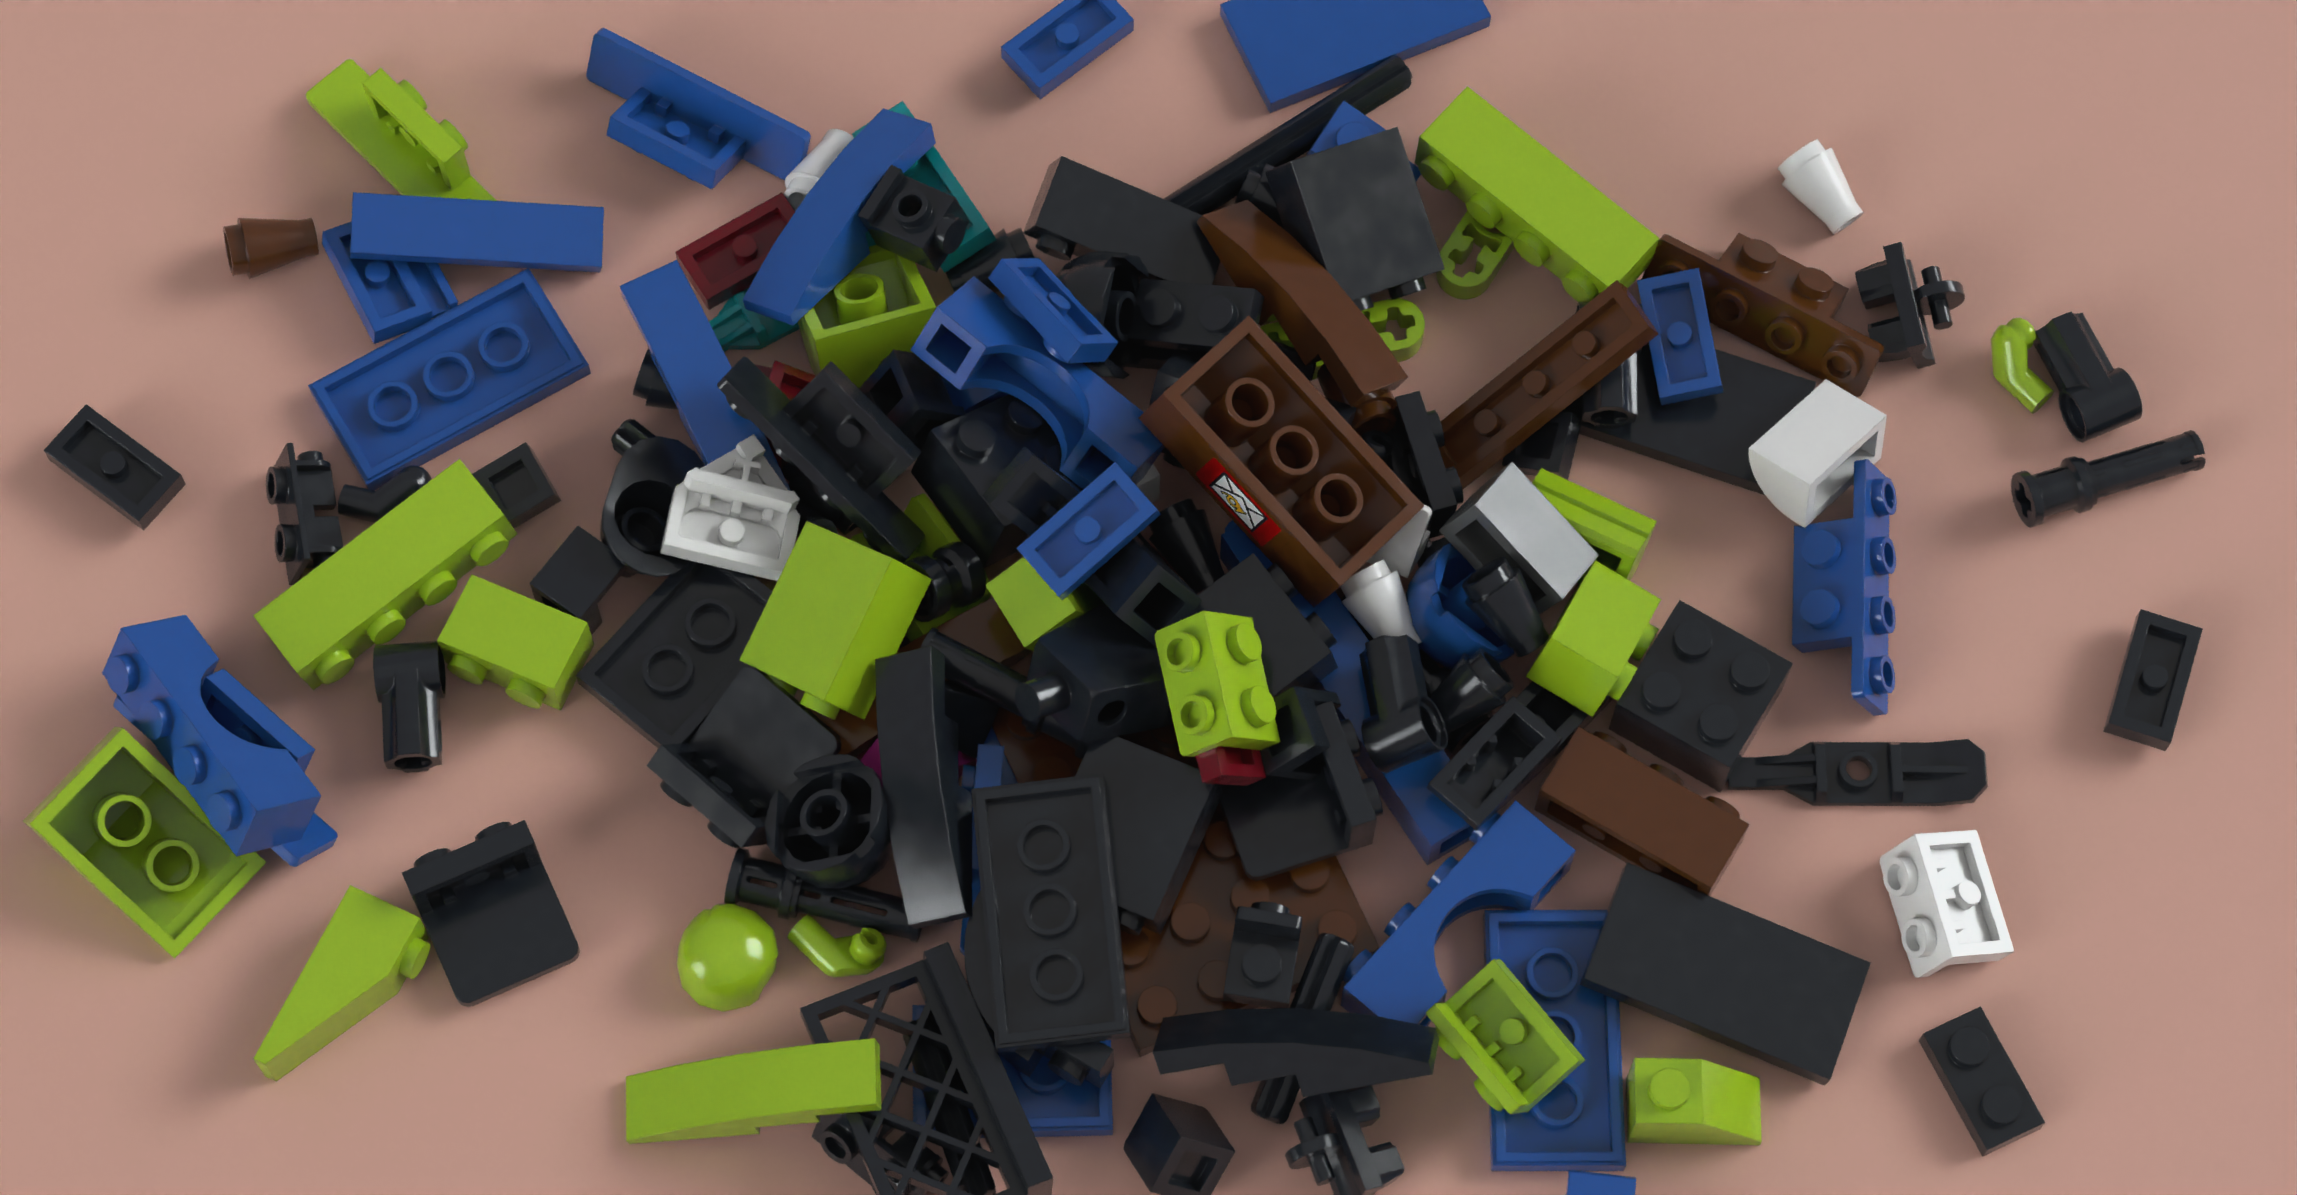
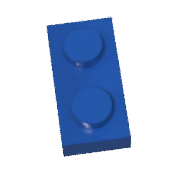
[1001,0,1134,99]
[988,258,1118,364]
[1637,268,1724,405]
[1016,462,1161,601]

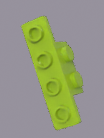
[306,59,497,201]

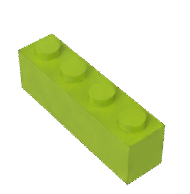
[1414,86,1659,302]
[253,458,518,690]

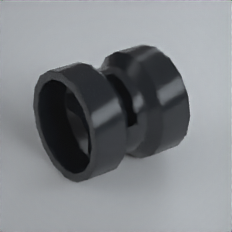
[903,541,986,622]

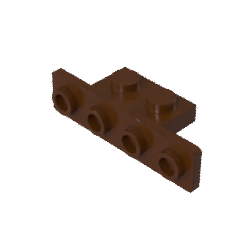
[1641,233,1884,397]

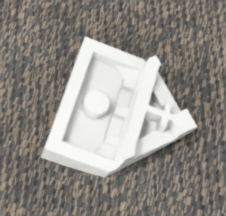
[660,434,800,581]

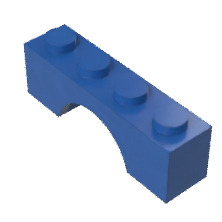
[910,276,1165,489]
[102,615,321,856]
[1340,800,1576,1026]

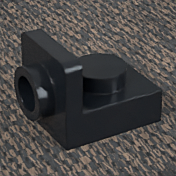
[1223,902,1303,1008]

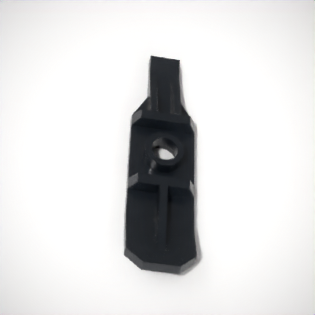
[1728,739,1988,806]

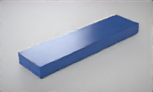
[350,192,604,273]

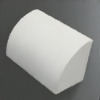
[1748,379,1887,528]

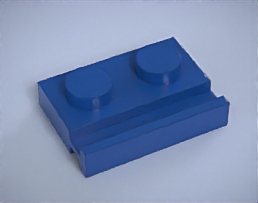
[322,222,458,344]

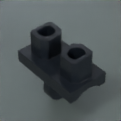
[1855,242,1965,369]
[1285,1085,1404,1195]

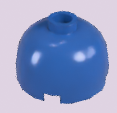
[1405,543,1515,670]

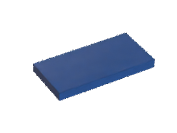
[1220,0,1491,113]
[308,268,591,491]
[1483,910,1626,1171]

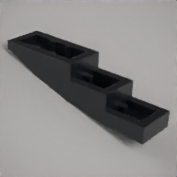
[875,646,972,929]
[1427,681,1613,831]
[1153,1008,1439,1097]

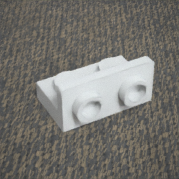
[1880,830,2014,978]

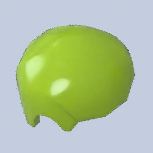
[677,904,779,1012]

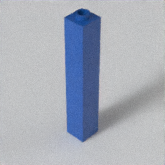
[1220,520,1475,865]

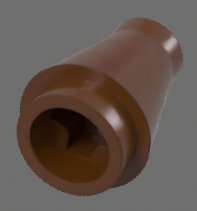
[223,218,319,279]

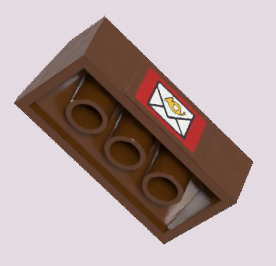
[1139,315,1424,608]

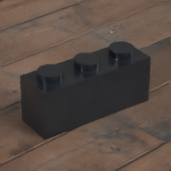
[1023,156,1221,285]

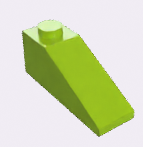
[253,885,430,1082]

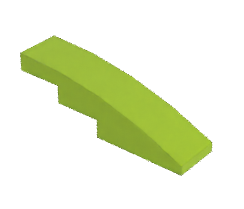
[626,1038,881,1144]

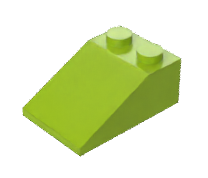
[23,727,267,958]

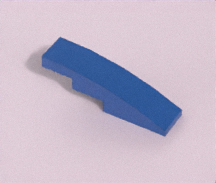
[743,108,936,326]
[620,260,791,491]

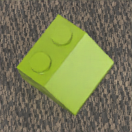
[798,245,936,388]

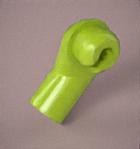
[1991,318,2054,413]
[787,914,887,977]

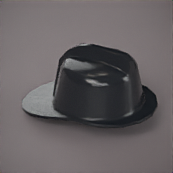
[600,436,705,578]

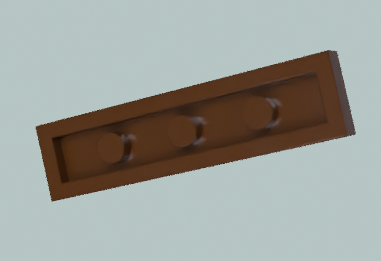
[1439,280,1659,490]

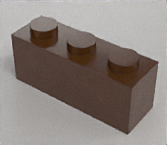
[1534,727,1749,896]

